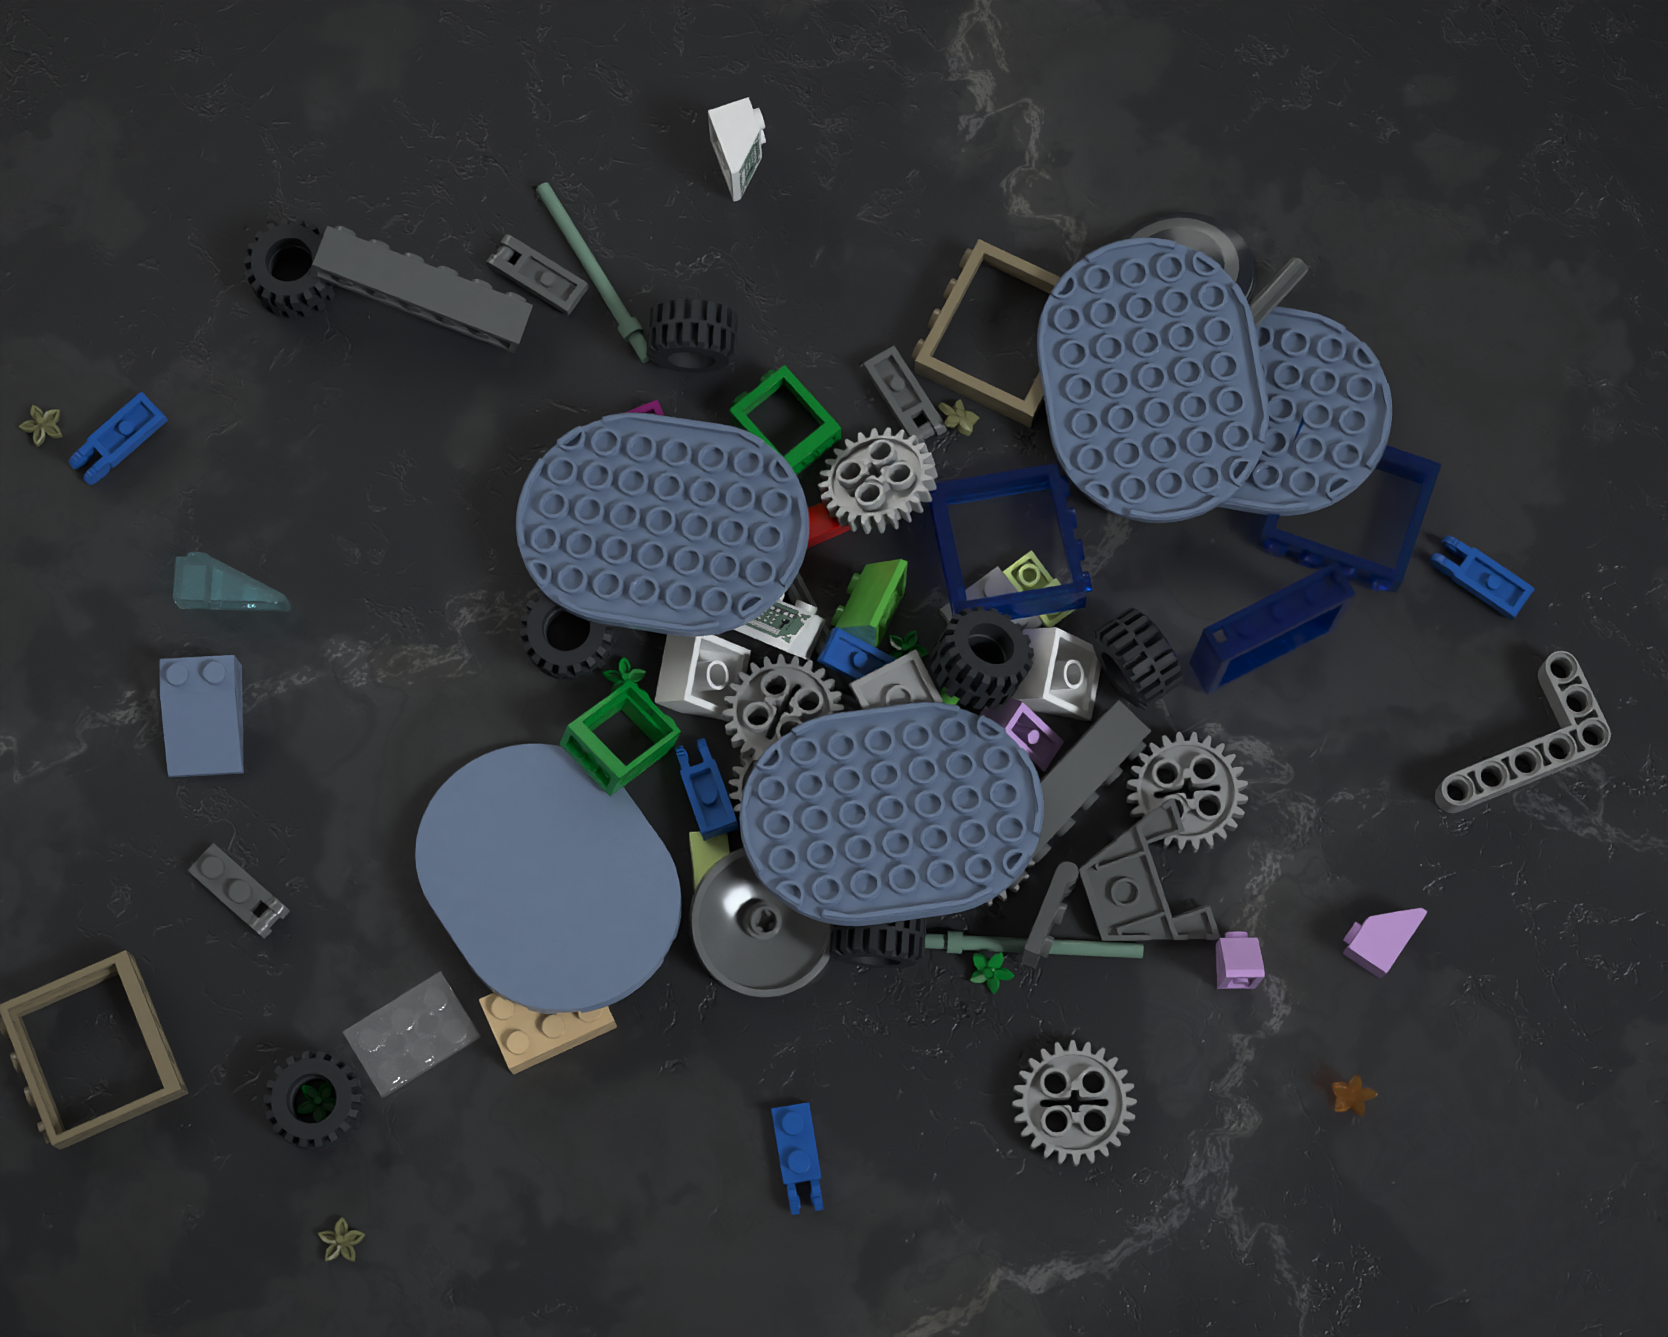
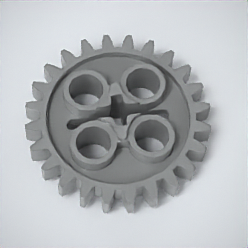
[818,428,938,534]
[723,654,844,766]
[1126,732,1248,853]
[1012,1040,1137,1166]

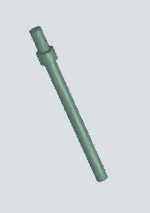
[536,182,650,363]
[925,930,1144,958]

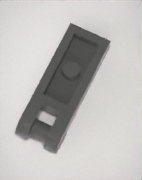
[485,234,589,316]
[863,346,947,444]
[187,843,290,939]
[1021,861,1079,968]

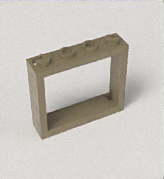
[912,239,1061,428]
[0,950,189,1150]

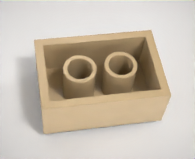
[479,993,617,1075]

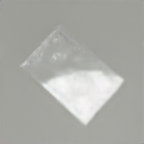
[343,971,481,1098]

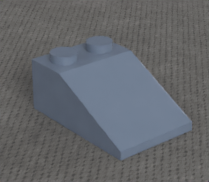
[160,655,244,778]

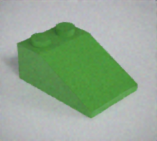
[831,559,908,649]

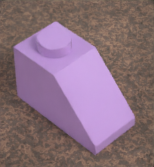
[979,698,1064,772]
[1343,908,1427,979]
[1216,932,1265,989]

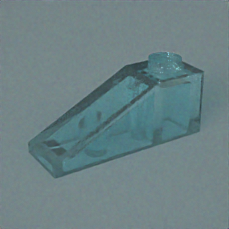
[173,552,290,612]

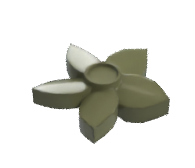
[938,399,979,436]
[19,405,63,447]
[318,1217,365,1262]

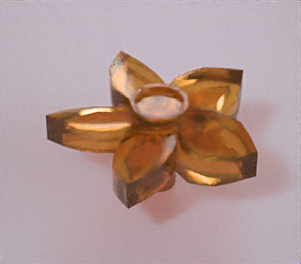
[1331,1074,1377,1117]

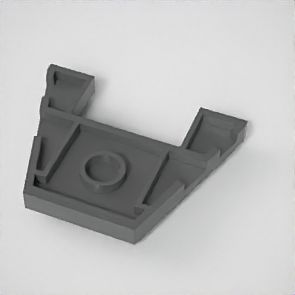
[1078,798,1221,941]

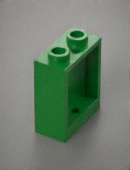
[729,365,841,476]
[559,680,681,796]

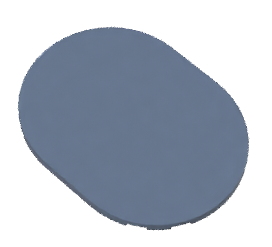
[1037,238,1269,523]
[1218,302,1392,516]
[516,413,809,637]
[739,702,1044,926]
[415,744,681,1015]

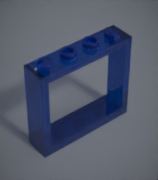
[1257,416,1442,593]
[928,463,1092,620]
[1189,562,1356,695]

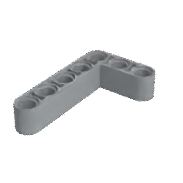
[1435,651,1611,813]

